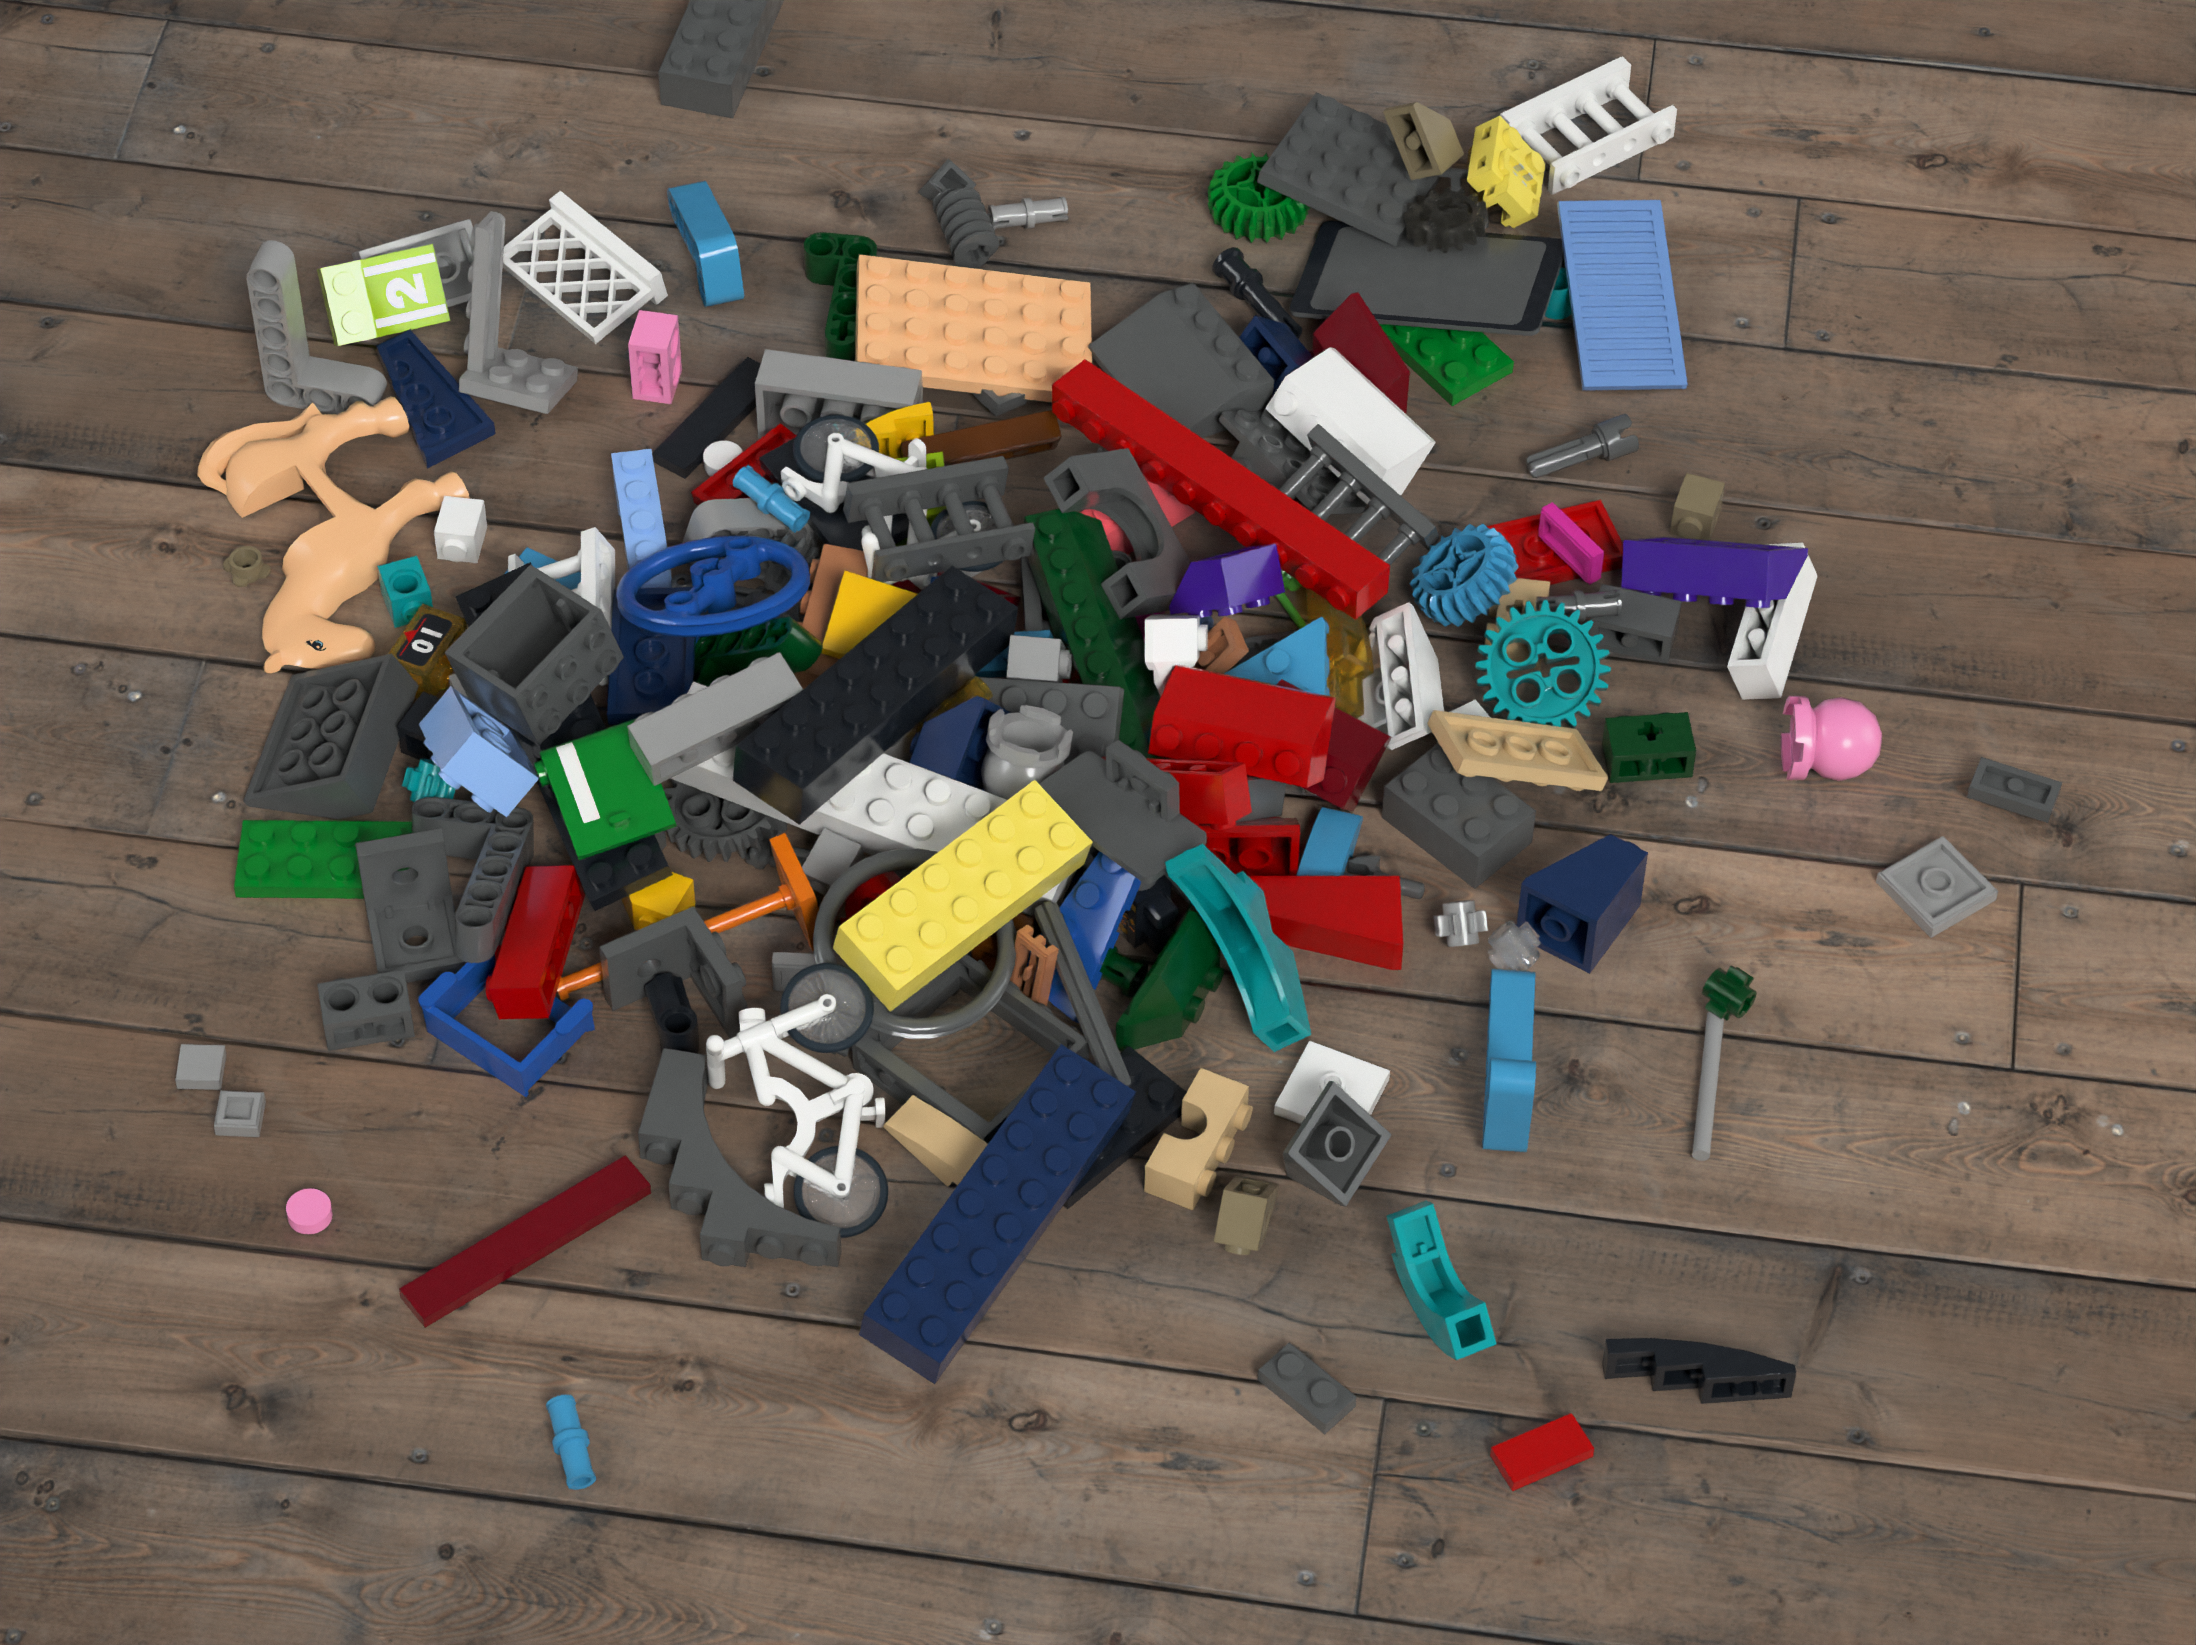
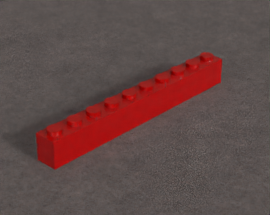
[1052,359,1390,620]

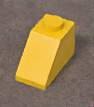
[621,872,696,930]

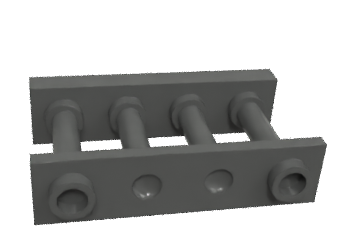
[1278,424,1439,609]
[843,456,1035,583]

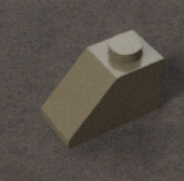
[1383,102,1464,180]
[1214,1175,1279,1255]

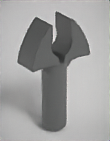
[1344,856,1425,899]

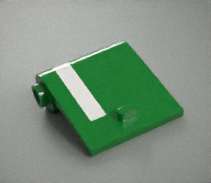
[534,719,677,860]

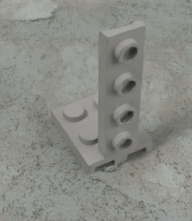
[459,211,578,414]

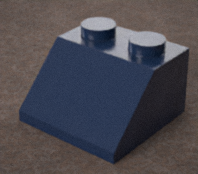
[909,696,1011,790]

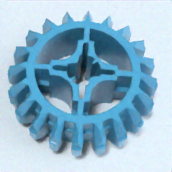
[1409,524,1519,627]

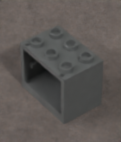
[445,564,624,746]

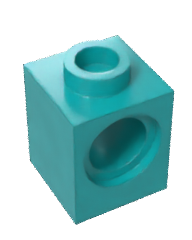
[377,556,434,628]

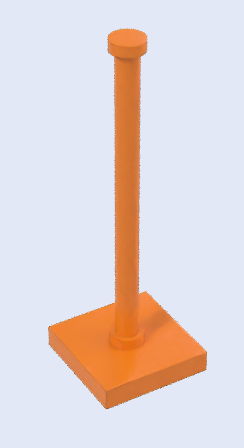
[557,833,819,1001]

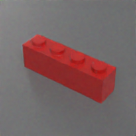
[1101,756,1252,830]
[486,865,585,1020]

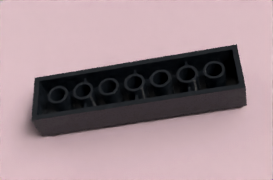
[733,566,1018,825]

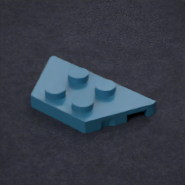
[1224,617,1330,696]

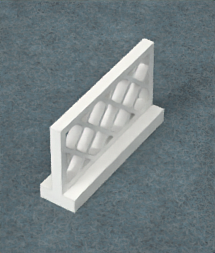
[503,191,668,344]

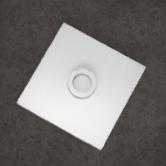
[1274,1041,1390,1124]

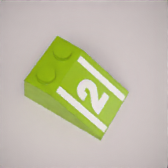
[317,244,450,346]

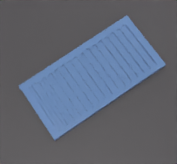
[1557,200,1688,391]

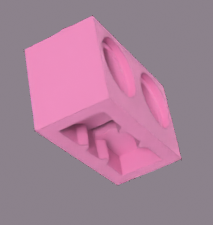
[628,310,682,404]

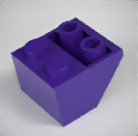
[1169,544,1285,618]

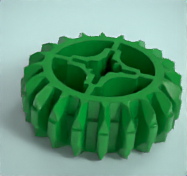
[1208,152,1311,243]

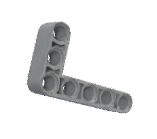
[246,240,387,414]

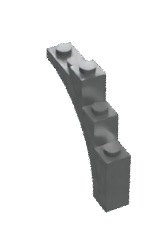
[638,1048,842,1267]

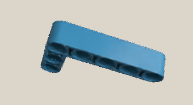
[1482,969,1536,1152]

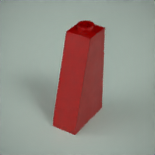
[1249,876,1404,970]

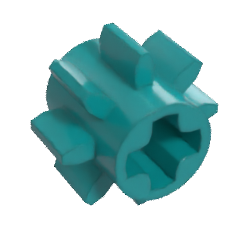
[402,758,456,802]

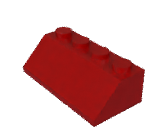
[1148,665,1336,788]
[1197,817,1300,876]

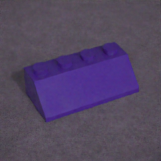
[1621,537,1808,608]

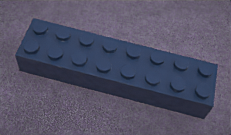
[859,1044,1136,1384]

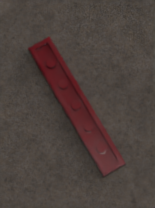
[399,1155,651,1328]

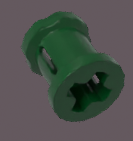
[1100,946,1148,998]

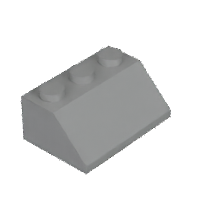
[352,219,474,308]

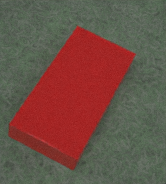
[1490,1413,1594,1491]

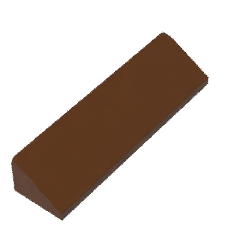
[900,410,1062,466]

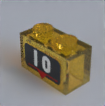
[388,604,468,699]

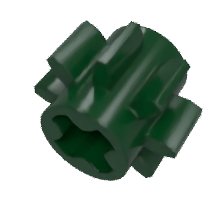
[1702,965,1757,1021]

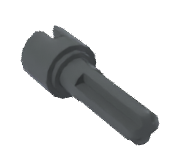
[1526,414,1639,478]

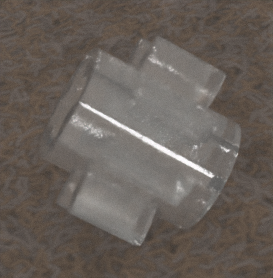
[1487,921,1541,971]

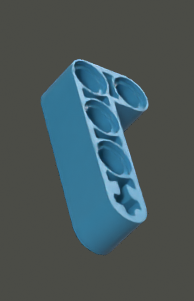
[667,181,744,307]

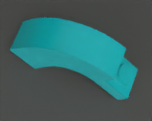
[1386,1200,1497,1360]

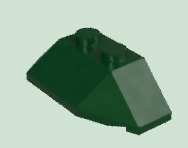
[1116,902,1224,1052]

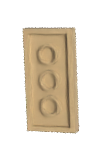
[1427,710,1608,791]

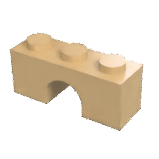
[1144,1068,1253,1210]

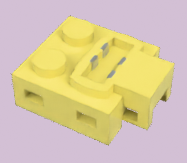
[1467,116,1546,228]

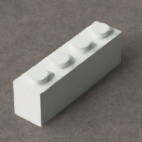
[1727,543,1817,700]

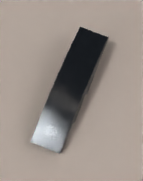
[1602,1338,1796,1404]

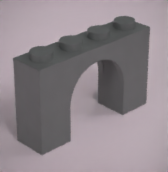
[1044,448,1191,619]

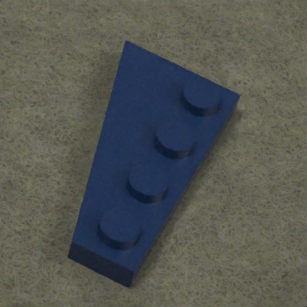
[377,329,496,469]

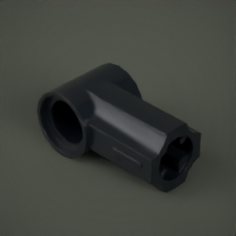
[645,972,700,1054]

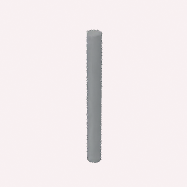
[1692,1011,1724,1161]

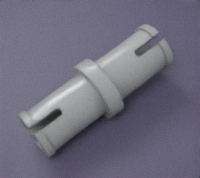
[988,197,1068,230]

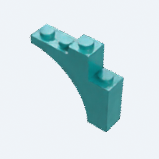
[1165,844,1312,1052]

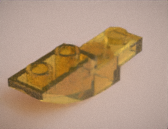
[1306,589,1374,718]

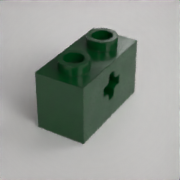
[1602,712,1696,783]

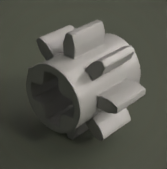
[1433,900,1488,947]

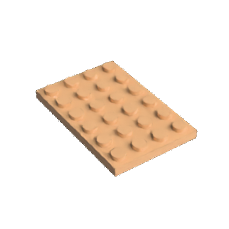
[855,255,1092,402]

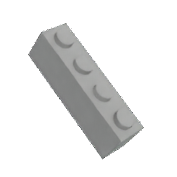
[627,652,803,786]

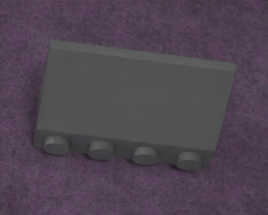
[1088,283,1274,438]
[243,654,419,819]

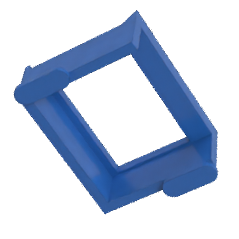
[418,954,595,1097]

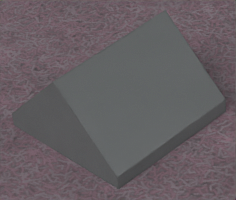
[1283,1081,1392,1206]

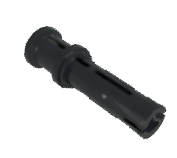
[1212,247,1303,339]

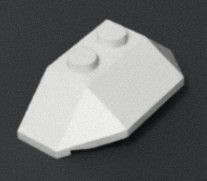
[1350,602,1444,750]
[1145,614,1208,696]

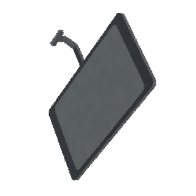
[1290,168,1564,336]

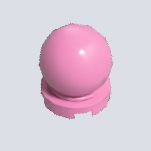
[1781,696,1882,781]

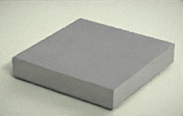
[1876,836,1998,938]

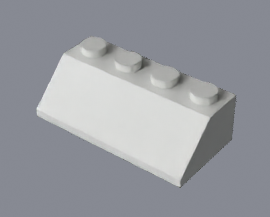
[1265,347,1436,504]

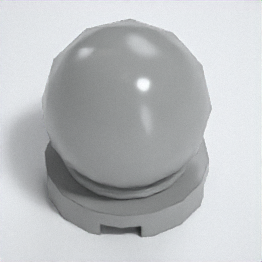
[981,705,1073,800]

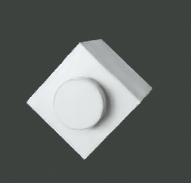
[434,496,487,563]

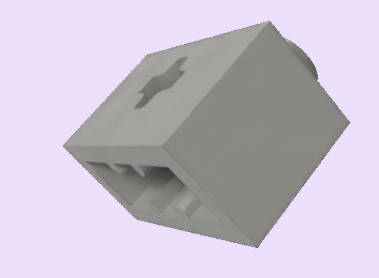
[1007,635,1072,683]

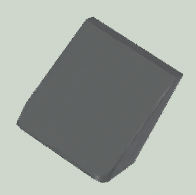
[918,159,977,201]

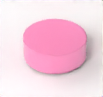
[286,1188,333,1234]

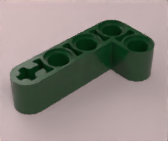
[804,232,877,361]
[694,617,823,687]

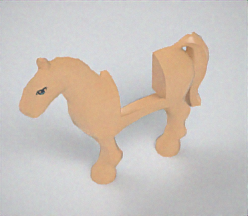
[197,396,470,674]

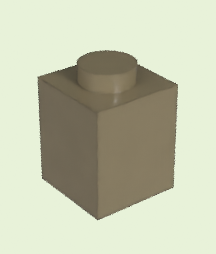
[1670,473,1725,540]

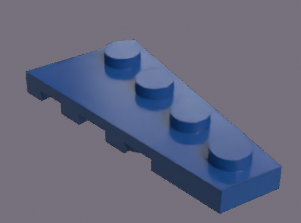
[1027,851,1141,1023]

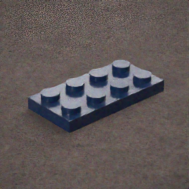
[607,587,696,725]

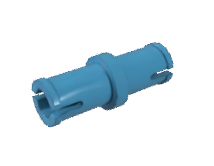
[733,465,810,533]
[546,1395,596,1490]

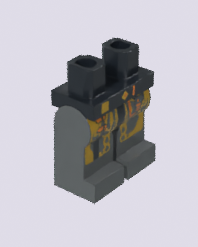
[1082,845,1179,955]

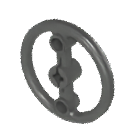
[813,848,1016,1039]

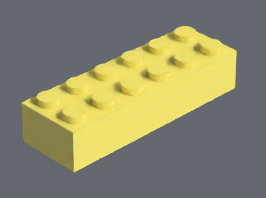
[833,780,1093,1012]

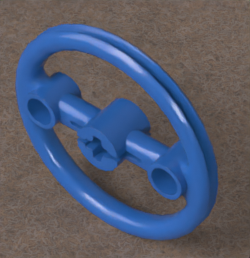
[616,536,810,637]

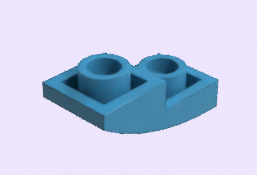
[1297,807,1363,876]

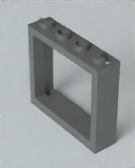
[852,954,1089,1143]

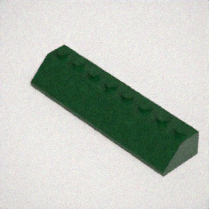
[1024,508,1176,760]

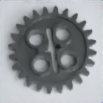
[664,779,788,862]

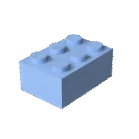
[419,686,539,817]

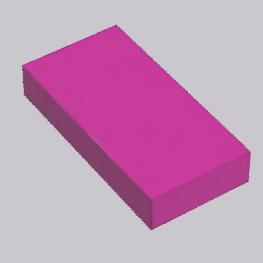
[1538,502,1604,585]

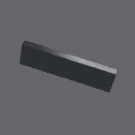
[652,357,761,479]

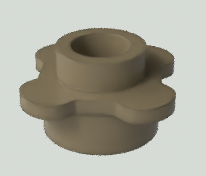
[223,546,271,587]

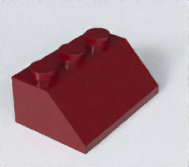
[1309,292,1410,414]
[1277,679,1392,812]

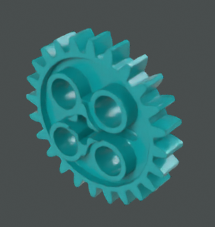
[1475,600,1611,729]

